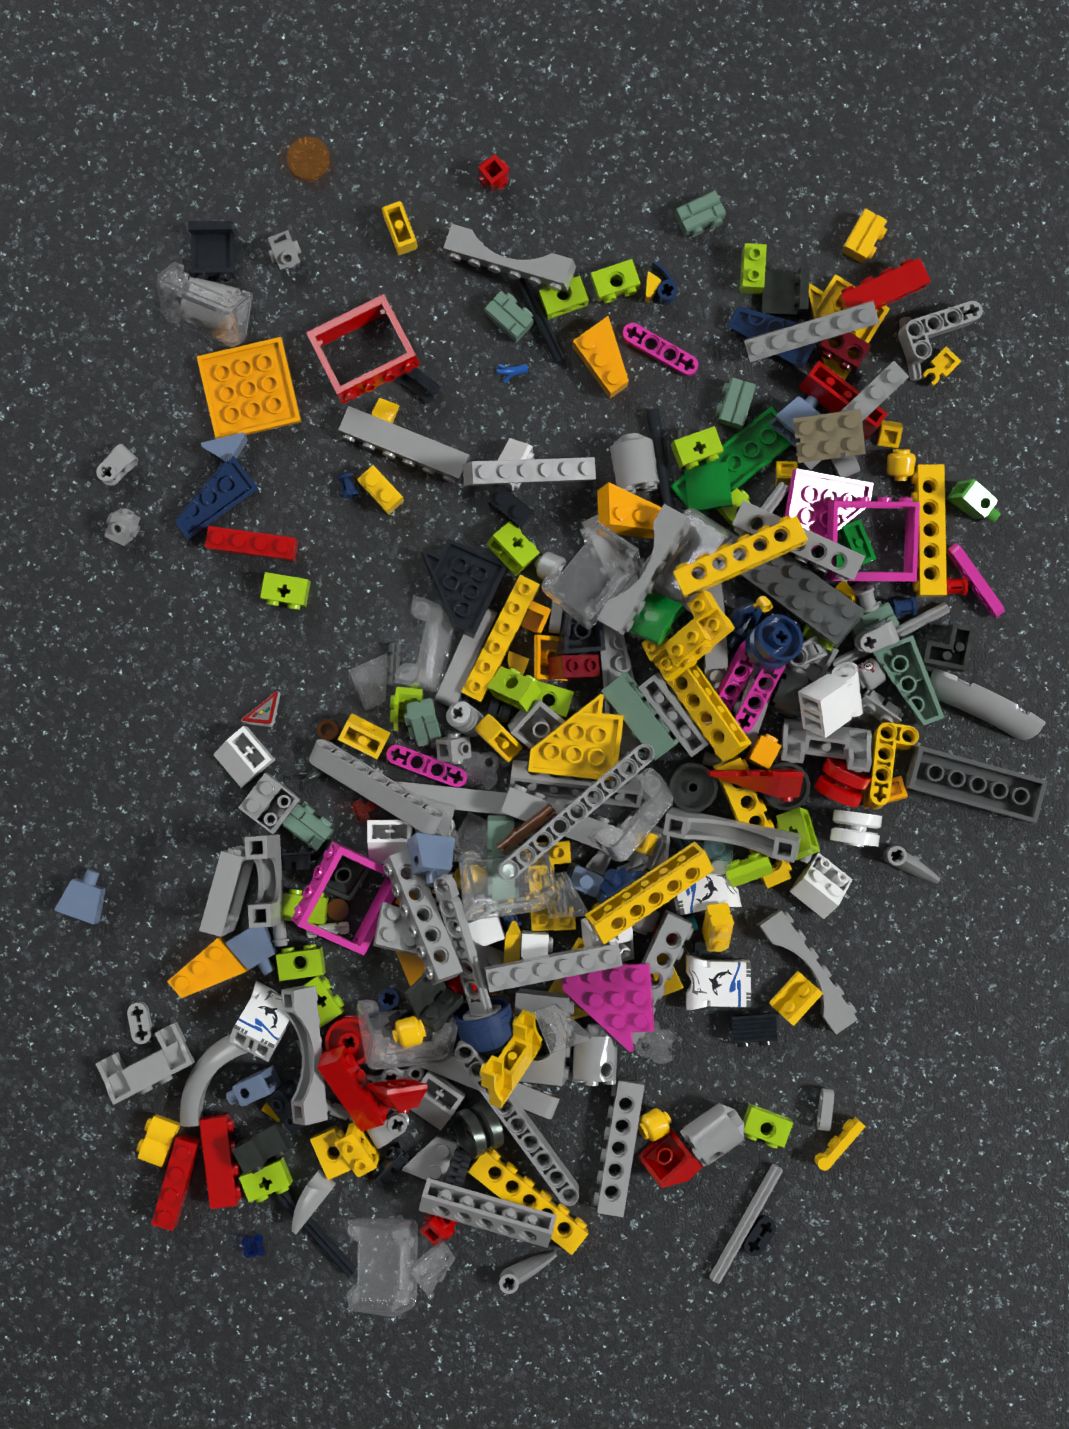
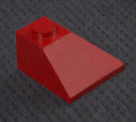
[367,1078,428,1113]
[637,1128,704,1188]

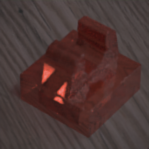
[350,799,376,824]

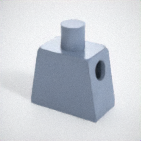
[768,396,821,448]
[407,833,455,887]
[562,861,606,898]
[54,869,105,925]
[226,927,277,976]
[226,1065,282,1107]

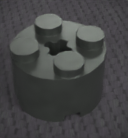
[767,668,811,717]

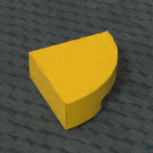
[508,651,530,675]

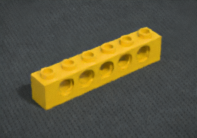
[910,464,947,597]
[673,515,808,600]
[461,575,540,703]
[654,639,751,762]
[713,756,792,889]
[585,841,714,944]
[468,1150,588,1255]

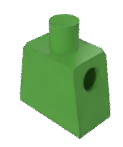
[946,479,1001,523]

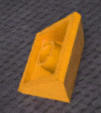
[534,635,568,681]

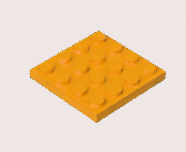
[197,337,301,439]

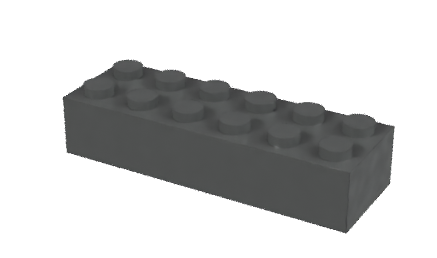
[738,542,864,649]
[904,746,1048,823]

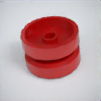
[814,758,871,807]
[325,1014,376,1065]

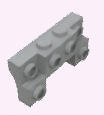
[781,718,872,772]
[96,1022,195,1105]

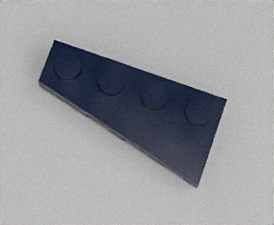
[727,306,818,369]
[174,453,258,539]

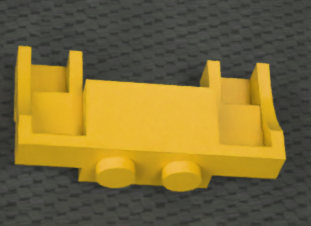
[641,590,735,681]
[523,841,576,931]
[479,1009,542,1109]

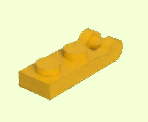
[814,1117,866,1171]

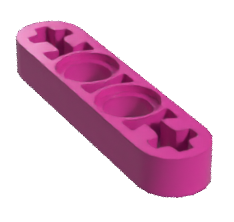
[622,323,698,377]
[946,543,1005,618]
[716,641,755,712]
[735,665,785,732]
[386,745,468,788]

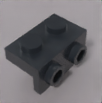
[265,1079,305,1134]

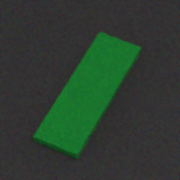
[670,406,792,521]

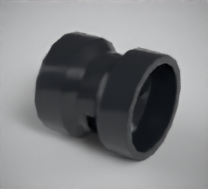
[487,698,513,724]

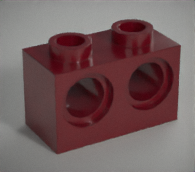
[817,332,871,372]
[548,655,600,680]

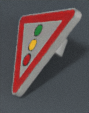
[241,691,281,727]

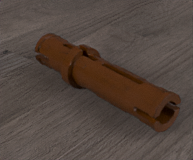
[496,803,557,855]

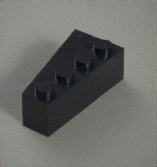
[557,563,606,656]

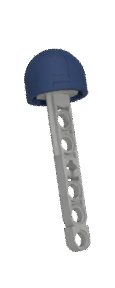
[433,874,514,1055]

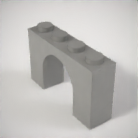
[245,834,284,928]
[514,989,575,1086]

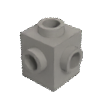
[268,230,302,270]
[105,508,140,546]
[436,732,472,764]

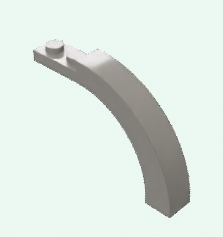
[693,550,728,699]

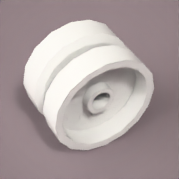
[830,809,882,847]

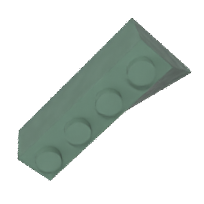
[872,636,945,726]
[601,672,679,760]
[487,815,519,913]

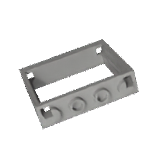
[199,845,255,937]

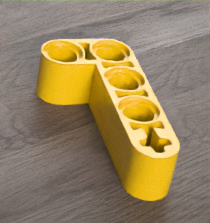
[866,723,919,810]

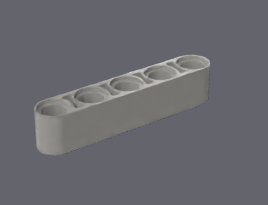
[435,608,498,707]

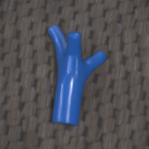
[496,364,528,383]

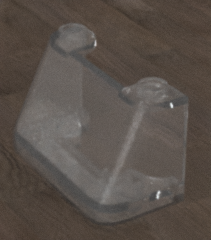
[156,262,253,347]
[640,509,739,612]
[542,521,641,630]
[394,596,455,692]
[587,768,673,862]
[459,844,559,921]
[356,1000,458,1070]
[347,1218,418,1318]

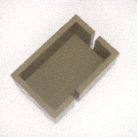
[793,409,866,463]

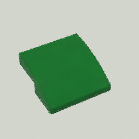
[684,462,733,513]
[821,519,876,567]
[628,592,685,645]

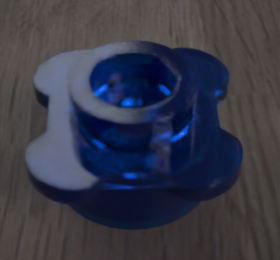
[242,1234,265,1258]

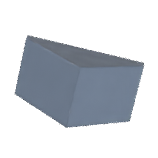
[201,432,248,461]

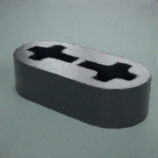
[743,1216,776,1256]

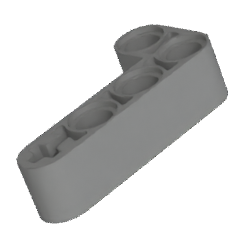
[898,301,983,365]

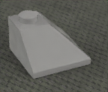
[507,699,565,749]

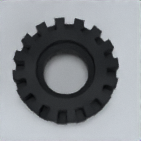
[444,1149,471,1188]

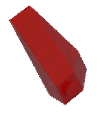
[707,769,803,802]

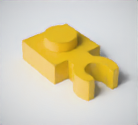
[922,347,961,386]

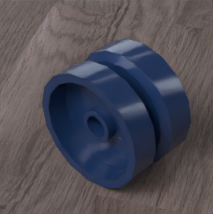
[745,614,803,671]

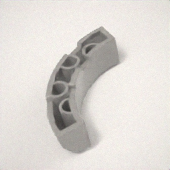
[930,668,1046,740]
[180,1034,249,1127]

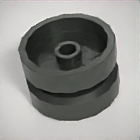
[668,762,718,812]
[759,762,810,811]
[453,1101,504,1159]

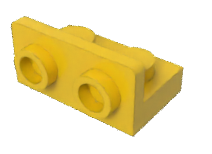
[769,971,823,1026]
[335,1122,380,1177]

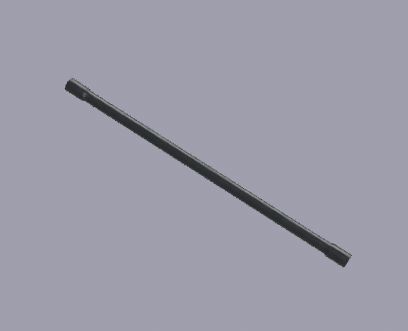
[646,409,700,703]

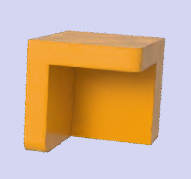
[522,601,552,635]

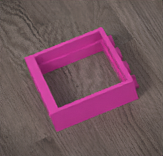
[825,497,920,581]
[291,841,405,955]

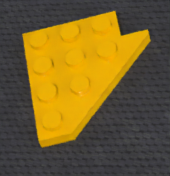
[809,274,890,380]
[528,694,624,781]

